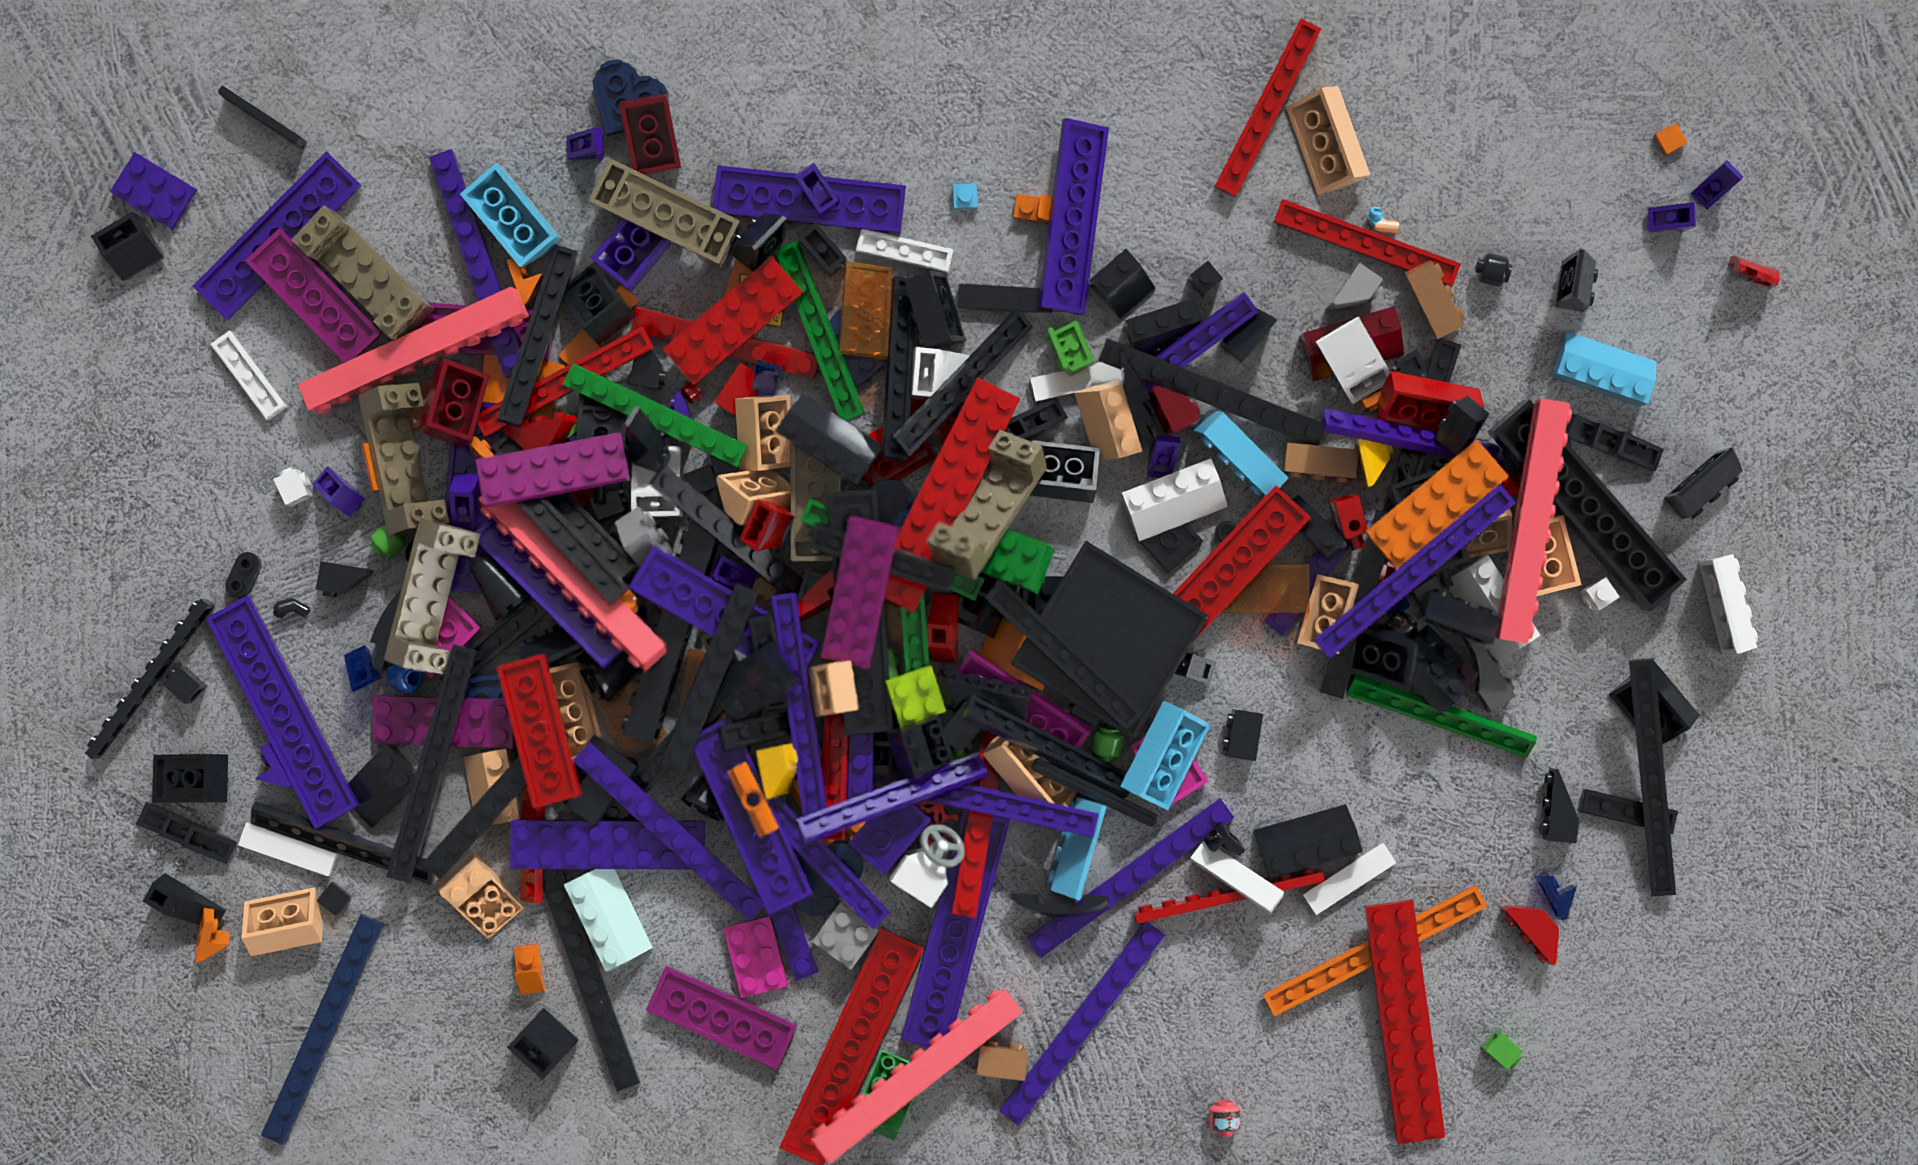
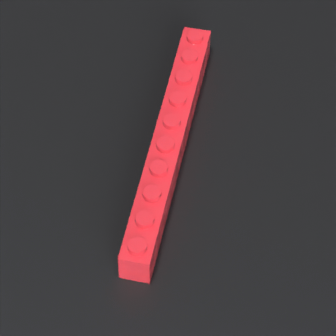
[298,287,529,414]
[1495,398,1572,643]
[479,496,667,672]
[811,989,1022,1164]

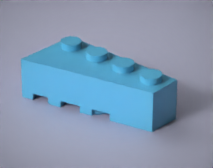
[1191,409,1288,498]

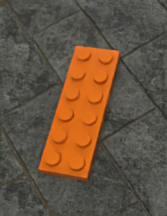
[1365,440,1509,569]

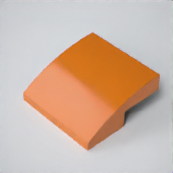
[482,354,510,404]

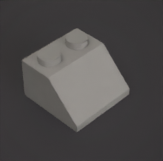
[1326,263,1383,312]

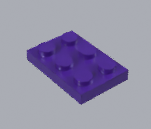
[110,152,197,230]
[848,804,932,875]

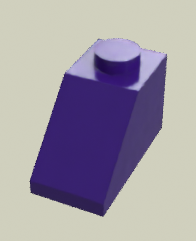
[313,466,365,517]
[449,473,480,530]

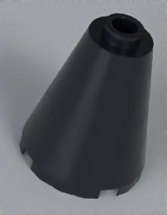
[470,553,529,621]
[579,651,641,704]
[681,772,725,822]

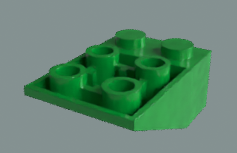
[861,1049,912,1140]

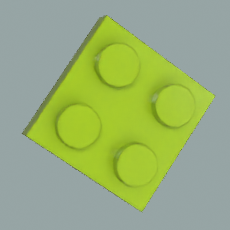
[885,665,946,728]

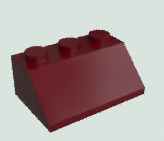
[1149,386,1201,436]

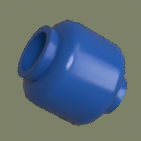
[387,664,423,693]

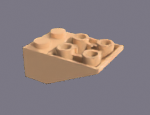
[808,661,858,717]
[437,851,524,939]

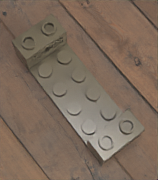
[589,158,742,270]
[291,205,435,340]
[358,383,449,536]
[927,430,1047,579]
[791,443,840,563]
[384,519,480,674]

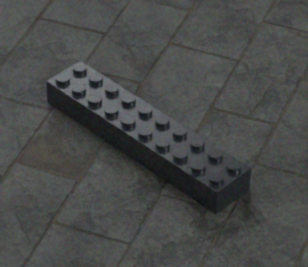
[1487,399,1687,612]
[621,511,726,744]

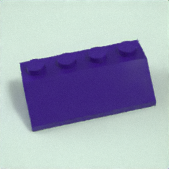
[591,219,672,292]

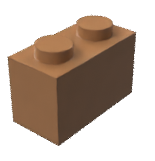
[976,1040,1028,1081]

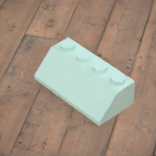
[564,869,653,972]

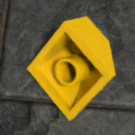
[1356,439,1393,489]
[756,744,798,799]

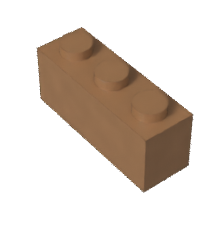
[1405,260,1465,339]
[1282,443,1359,484]

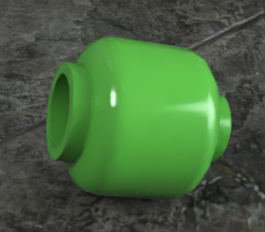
[370,524,407,559]
[1092,724,1124,761]

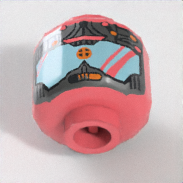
[1209,1100,1241,1137]

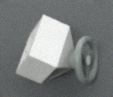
[888,824,964,908]

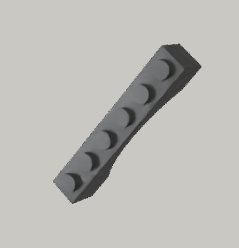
[1409,575,1516,712]

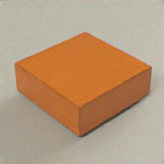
[1653,123,1688,156]

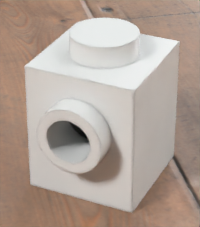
[273,468,313,507]
[1579,577,1619,611]

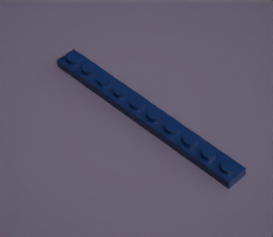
[261,914,384,1145]

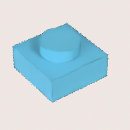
[953,183,978,210]

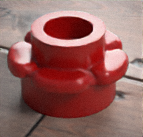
[680,381,702,404]

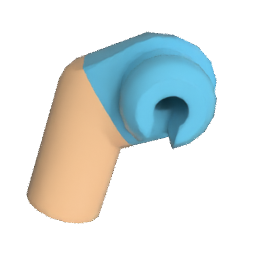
[1367,207,1399,233]

